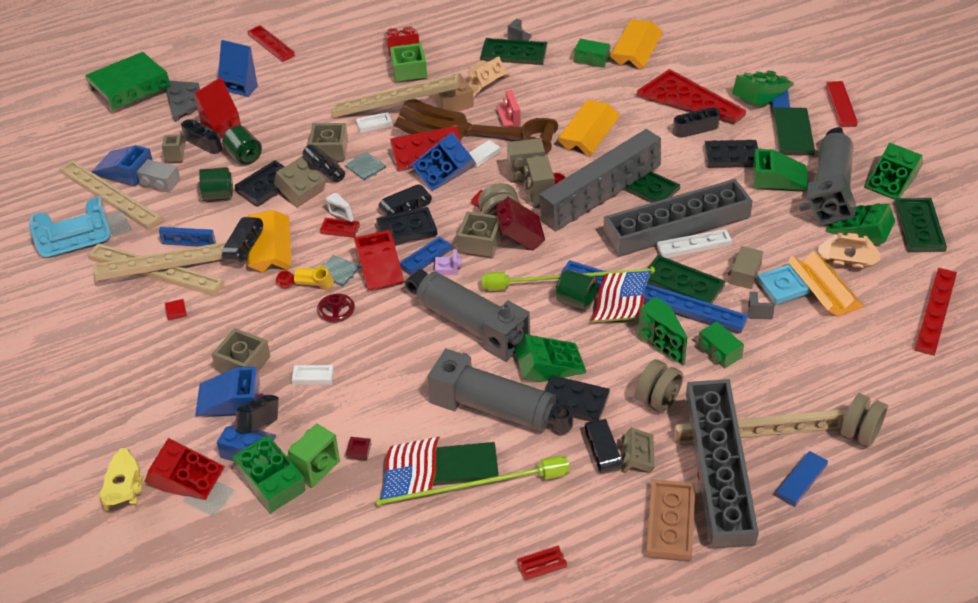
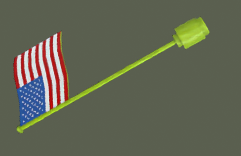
[482,267,655,322]
[376,436,570,507]

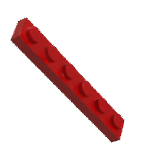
[915,267,957,356]

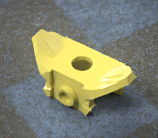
[99,448,143,511]

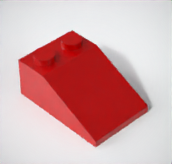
[194,78,241,138]

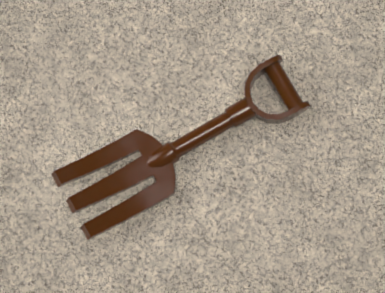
[393,99,559,153]

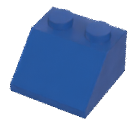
[216,425,276,461]

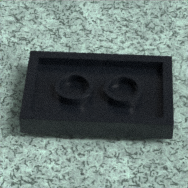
[705,139,758,168]
[235,160,285,206]
[376,207,438,244]
[545,375,610,422]

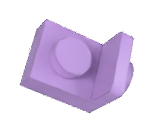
[435,249,461,275]

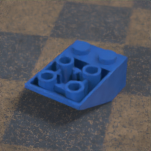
[218,40,258,97]
[411,132,476,191]
[91,145,153,185]
[195,367,260,416]

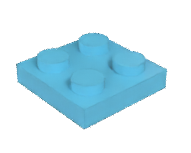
[757,264,810,305]

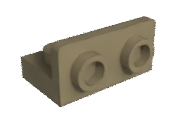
[619,427,655,473]

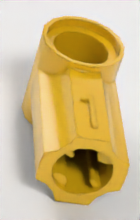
[294,266,334,290]

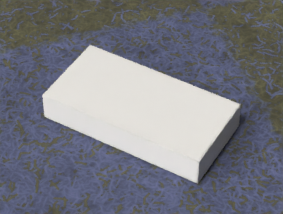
[356,112,392,133]
[469,140,501,168]
[292,365,334,385]

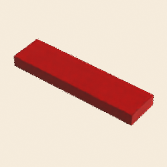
[248,25,295,62]
[826,81,858,127]

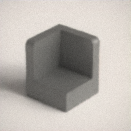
[508,18,532,41]
[748,292,774,319]

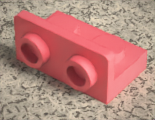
[497,90,521,127]

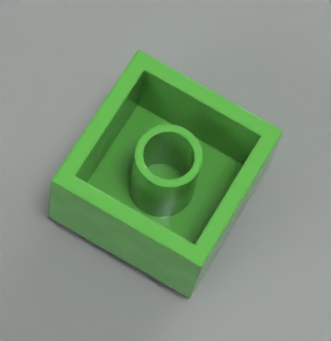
[390,43,428,82]
[288,423,340,488]

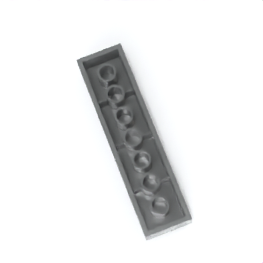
[539,129,661,231]
[603,179,753,256]
[686,379,759,548]

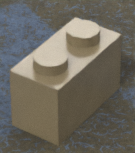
[728,246,763,289]

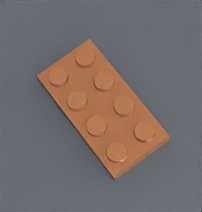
[646,479,695,561]

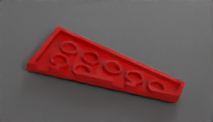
[637,69,746,123]

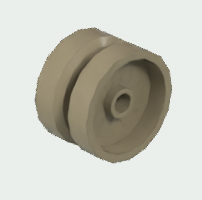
[479,183,521,216]
[635,359,684,412]
[841,393,888,447]

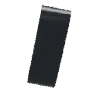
[673,107,720,138]
[181,119,223,154]
[303,144,345,182]
[378,184,432,216]
[222,217,263,262]
[235,395,279,433]
[585,419,622,474]

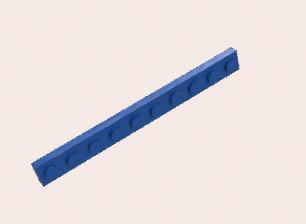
[562,260,748,333]

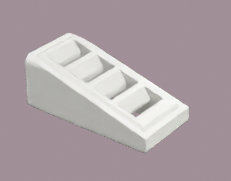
[326,193,354,222]

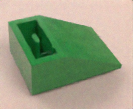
[732,70,794,105]
[865,142,923,199]
[753,149,808,190]
[826,203,896,244]
[638,296,688,366]
[515,334,587,382]
[232,435,306,513]

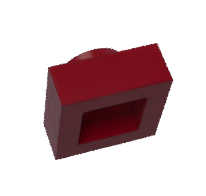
[346,436,372,460]

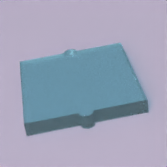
[345,152,386,181]
[107,211,131,239]
[323,255,360,287]
[183,482,235,517]

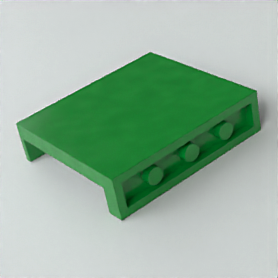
[85,52,171,110]

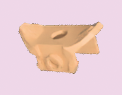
[467,57,510,97]
[818,233,881,268]

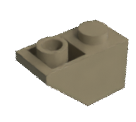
[162,134,186,162]

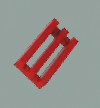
[320,217,360,238]
[517,545,567,581]

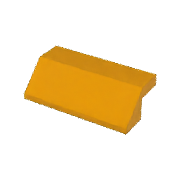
[609,19,663,70]
[557,99,620,157]
[247,210,291,273]
[788,251,864,316]

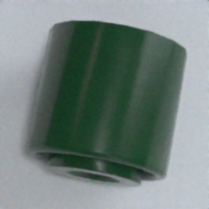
[222,125,262,165]
[199,167,233,200]
[556,269,598,310]

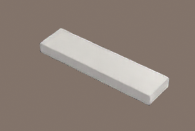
[656,229,732,258]

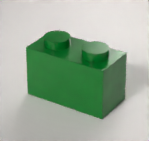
[574,38,610,68]
[698,322,744,369]

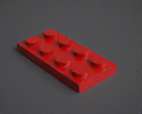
[390,126,462,171]

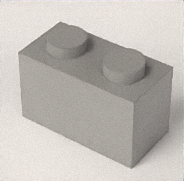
[137,159,180,193]

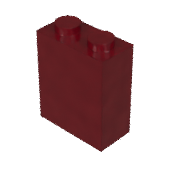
[496,197,546,251]

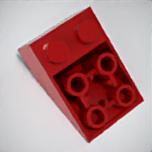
[385,26,420,56]
[354,230,404,291]
[144,438,225,500]

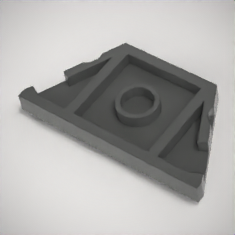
[166,81,200,122]

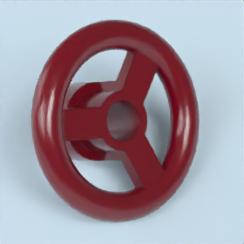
[317,293,355,322]

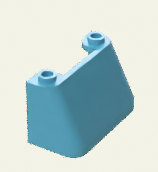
[29,196,110,257]

